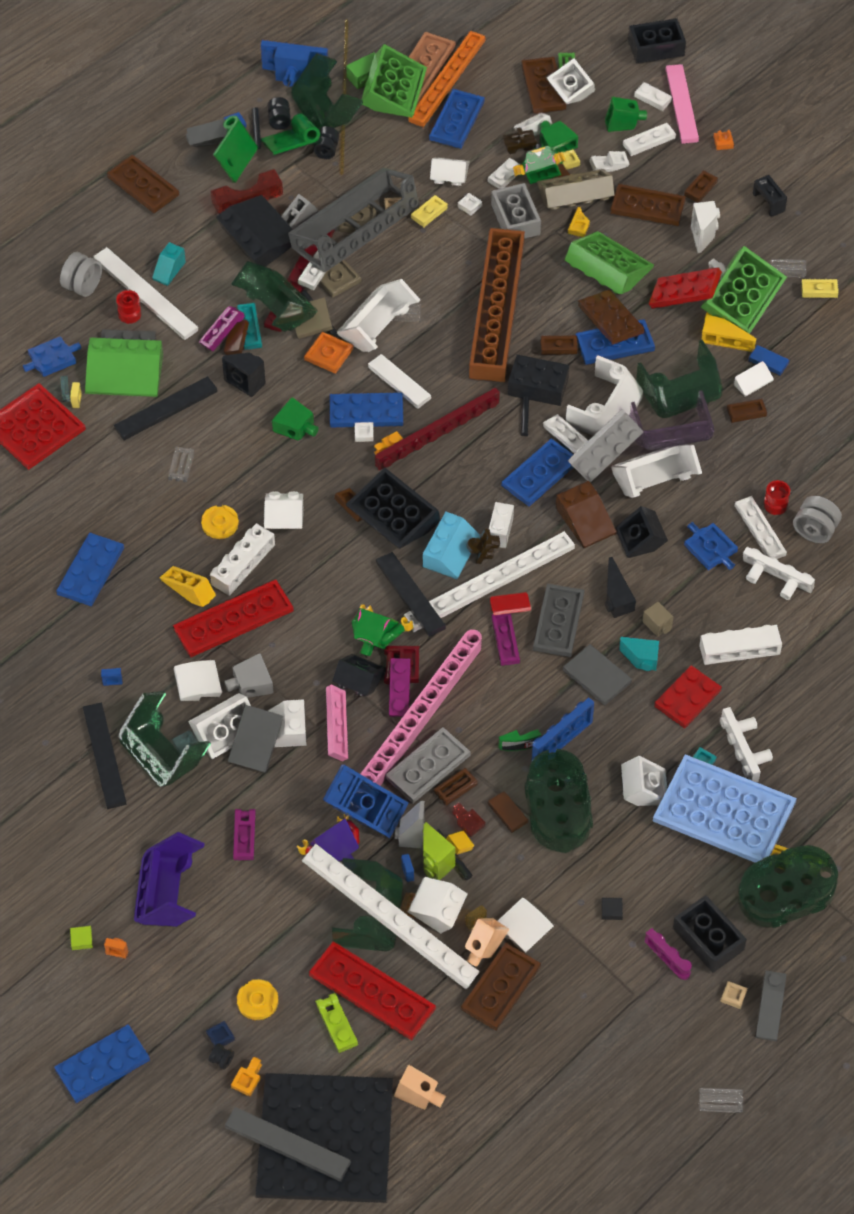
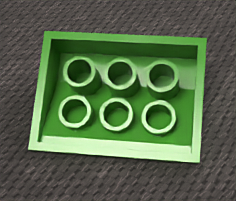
[360,44,427,117]
[565,231,654,294]
[701,246,787,334]
[85,338,163,397]

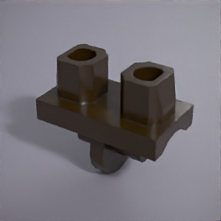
[503,127,537,154]
[466,529,500,564]

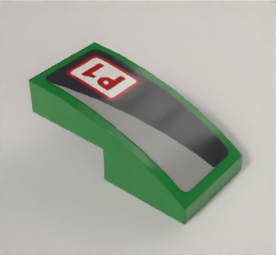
[498,729,541,751]

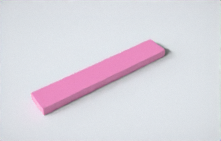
[666,64,699,144]

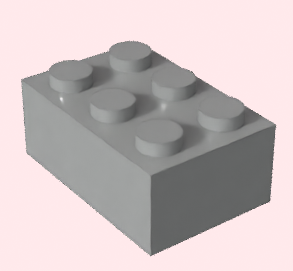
[491,183,541,238]

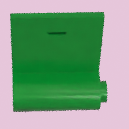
[261,113,320,155]
[213,115,258,183]

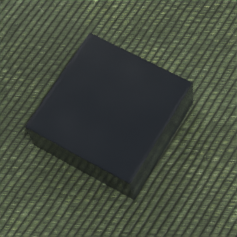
[601,898,623,920]

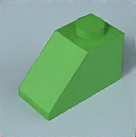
[346,52,376,90]

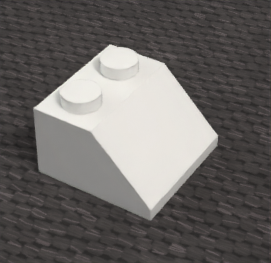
[547,59,595,104]
[430,157,469,186]
[691,201,720,253]
[264,491,304,529]
[268,700,306,747]
[621,756,667,806]
[408,877,467,934]

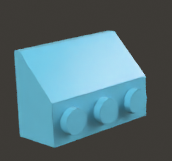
[423,512,480,579]

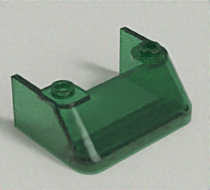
[291,53,364,129]
[231,261,318,332]
[636,340,723,418]
[119,691,211,787]
[332,858,403,951]

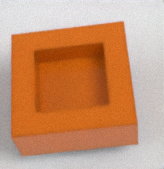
[104,938,128,959]

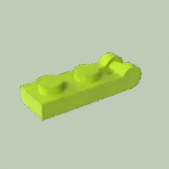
[315,993,358,1053]

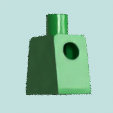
[605,97,647,132]
[539,120,578,153]
[272,397,319,440]

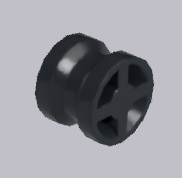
[209,1043,234,1070]

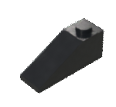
[605,557,636,618]

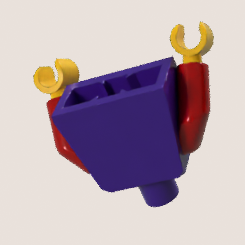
[297,814,360,870]

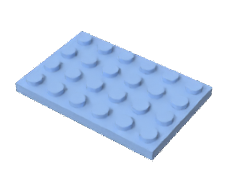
[653,754,797,866]

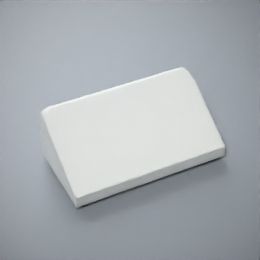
[514,113,552,136]
[734,361,774,397]

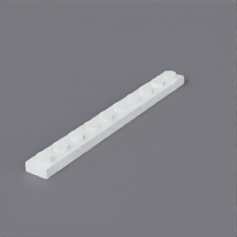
[404,531,575,632]
[302,844,479,989]

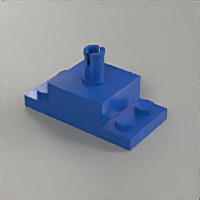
[261,40,329,87]
[323,764,409,838]

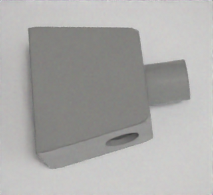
[225,654,274,698]

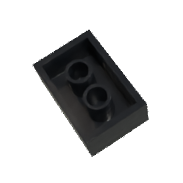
[628,18,686,64]
[508,354,570,406]
[673,895,747,973]

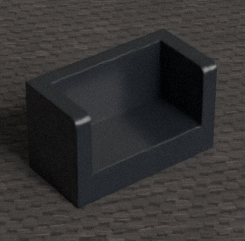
[752,175,788,217]

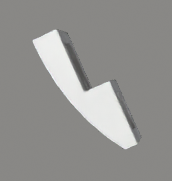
[589,151,629,172]

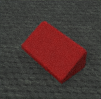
[490,592,531,615]

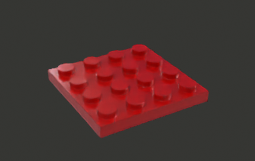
[0,383,86,470]

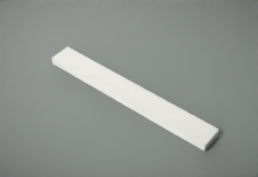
[93,247,198,340]

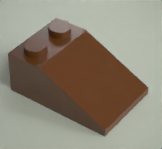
[556,481,616,548]

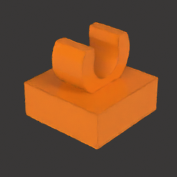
[714,130,734,150]

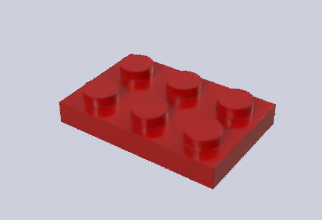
[654,665,722,728]

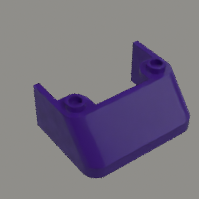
[134,832,204,927]

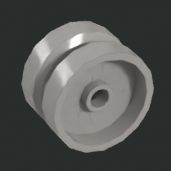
[60,252,102,297]
[793,496,842,543]

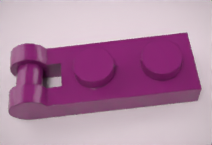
[199,306,244,352]
[233,809,256,860]
[645,928,692,980]

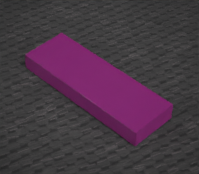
[491,613,520,666]

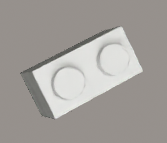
[489,502,514,548]

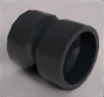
[267,97,291,130]
[314,126,340,159]

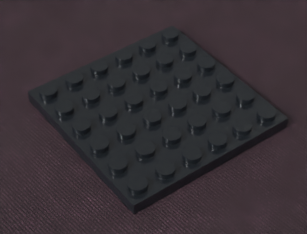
[255,1073,393,1203]

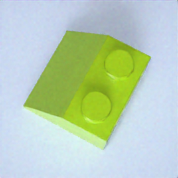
[423,822,455,880]

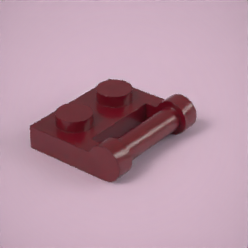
[384,646,419,685]

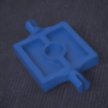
[23,336,82,377]
[684,522,738,571]

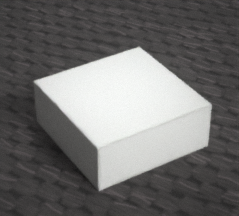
[458,193,482,216]
[355,422,374,442]

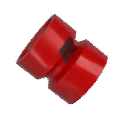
[116,290,141,324]
[764,480,791,515]

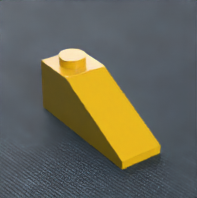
[701,315,756,352]
[160,566,216,607]

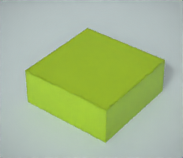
[70,926,93,950]

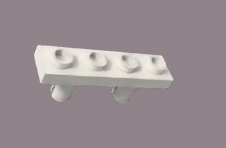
[743,547,815,600]
[720,707,773,782]

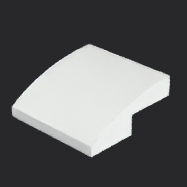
[174,660,222,701]
[498,898,553,953]

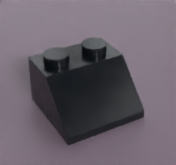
[222,352,266,397]
[615,506,668,558]
[332,654,386,697]

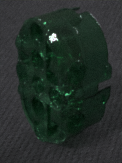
[524,749,593,853]
[738,845,838,928]

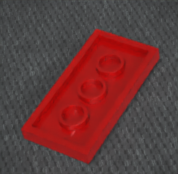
[649,267,722,309]

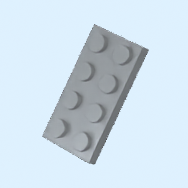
[568,409,644,483]
[386,727,471,804]

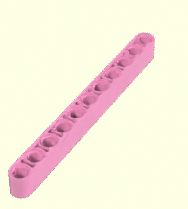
[361,630,482,786]

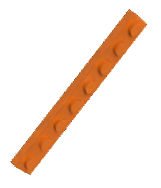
[408,31,485,128]

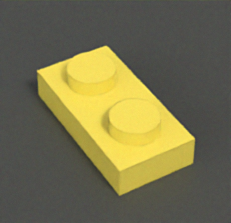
[411,195,448,227]
[801,279,838,298]

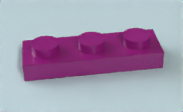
[389,658,410,717]

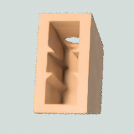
[465,918,509,966]
[394,1065,446,1109]

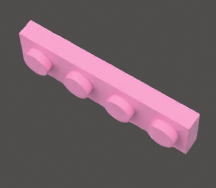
[326,685,348,762]

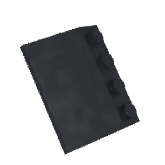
[216,195,293,271]
[346,468,441,549]

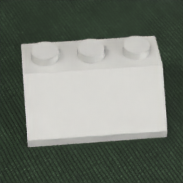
[188,693,251,759]

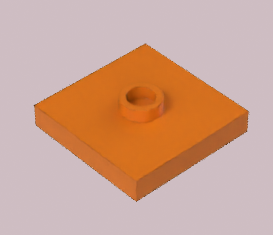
[304,332,353,374]

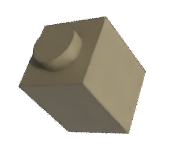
[642,602,673,637]

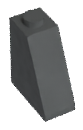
[186,119,228,147]

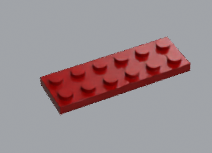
[173,579,294,658]
[309,941,436,1041]

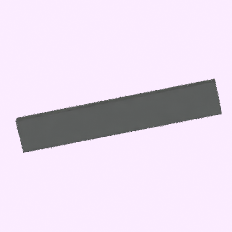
[225,1107,351,1181]

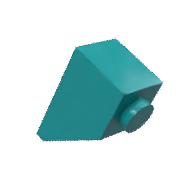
[152,242,186,286]
[619,637,659,671]

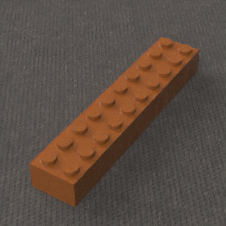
[469,228,525,382]

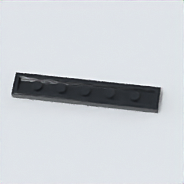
[114,376,218,441]
[376,552,446,637]
[83,702,127,809]

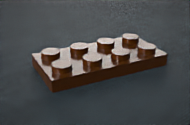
[521,57,567,114]
[107,155,179,213]
[611,184,686,226]
[578,289,644,345]
[461,943,541,1031]

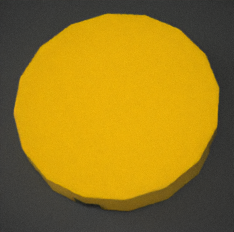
[201,505,239,539]
[237,979,279,1020]

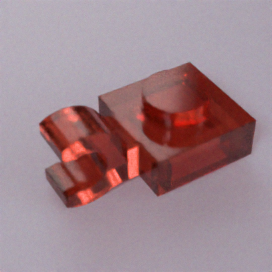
[452,802,486,837]

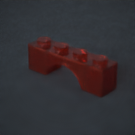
[211,169,283,214]

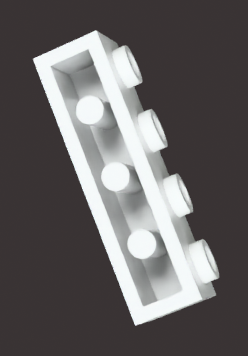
[210,524,275,596]
[699,625,782,665]

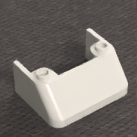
[337,279,420,352]
[566,355,643,436]
[611,444,702,498]

